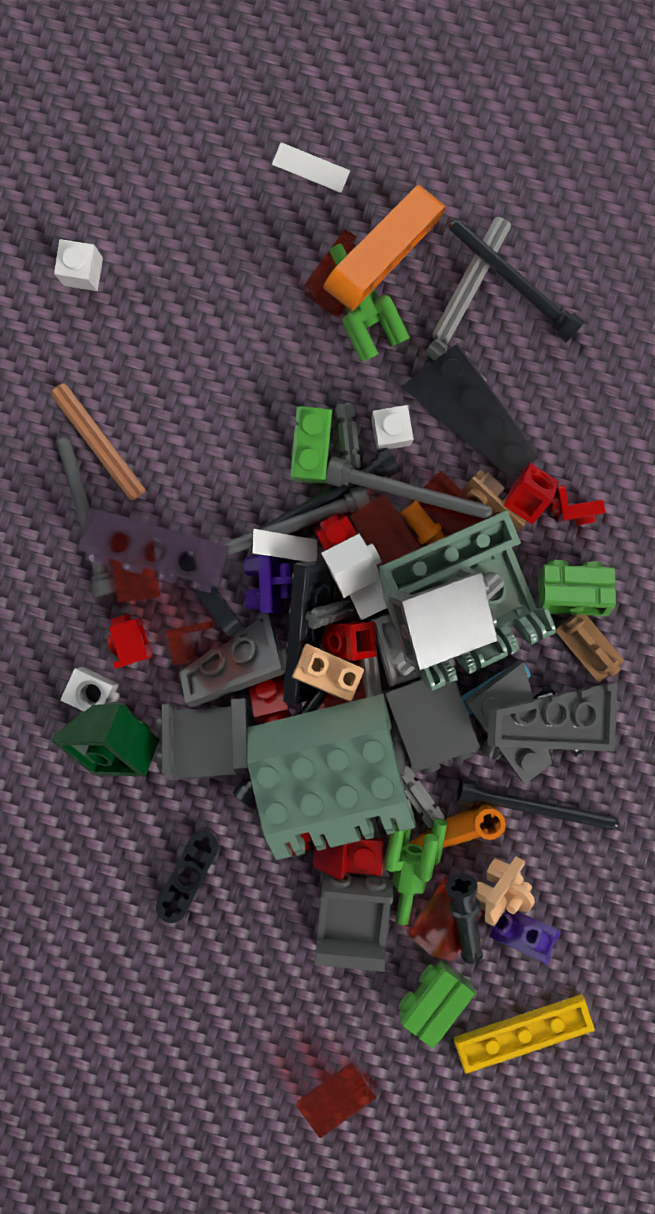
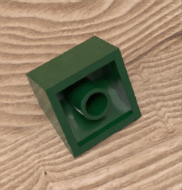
[51,702,160,776]

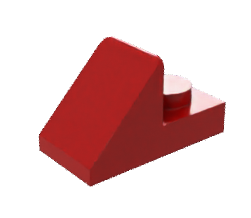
[313,836,385,879]

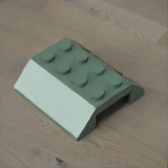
[379,510,556,692]
[247,694,416,860]

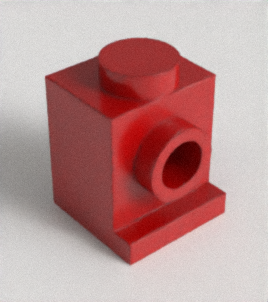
[313,513,357,551]
[107,614,153,669]
[322,622,377,661]

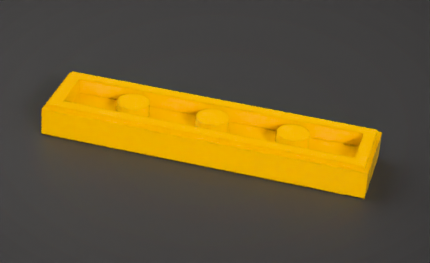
[453,994,595,1074]

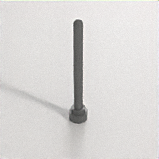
[57,437,121,599]
[326,456,493,519]
[211,485,372,559]

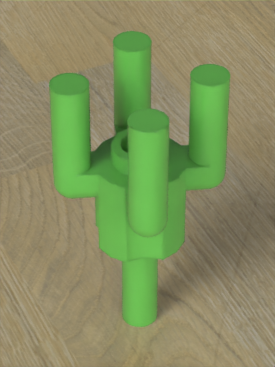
[329,243,410,362]
[384,813,447,925]

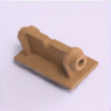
[459,469,526,532]
[556,615,625,683]

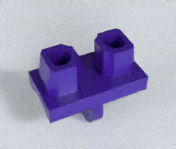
[244,554,292,613]
[490,909,561,965]

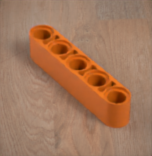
[323,184,446,311]

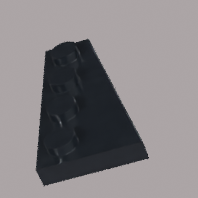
[401,343,539,477]
[283,560,338,705]

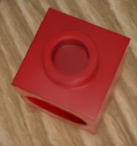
[503,462,559,525]

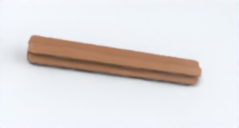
[51,383,145,501]

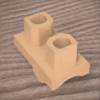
[292,644,364,702]
[476,857,535,926]

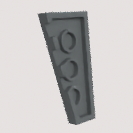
[487,682,618,751]

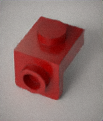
[549,485,606,526]
[249,675,292,725]

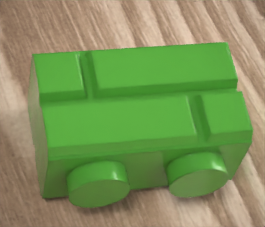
[290,406,332,484]
[538,560,616,616]
[398,959,476,1048]

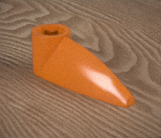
[409,803,506,848]

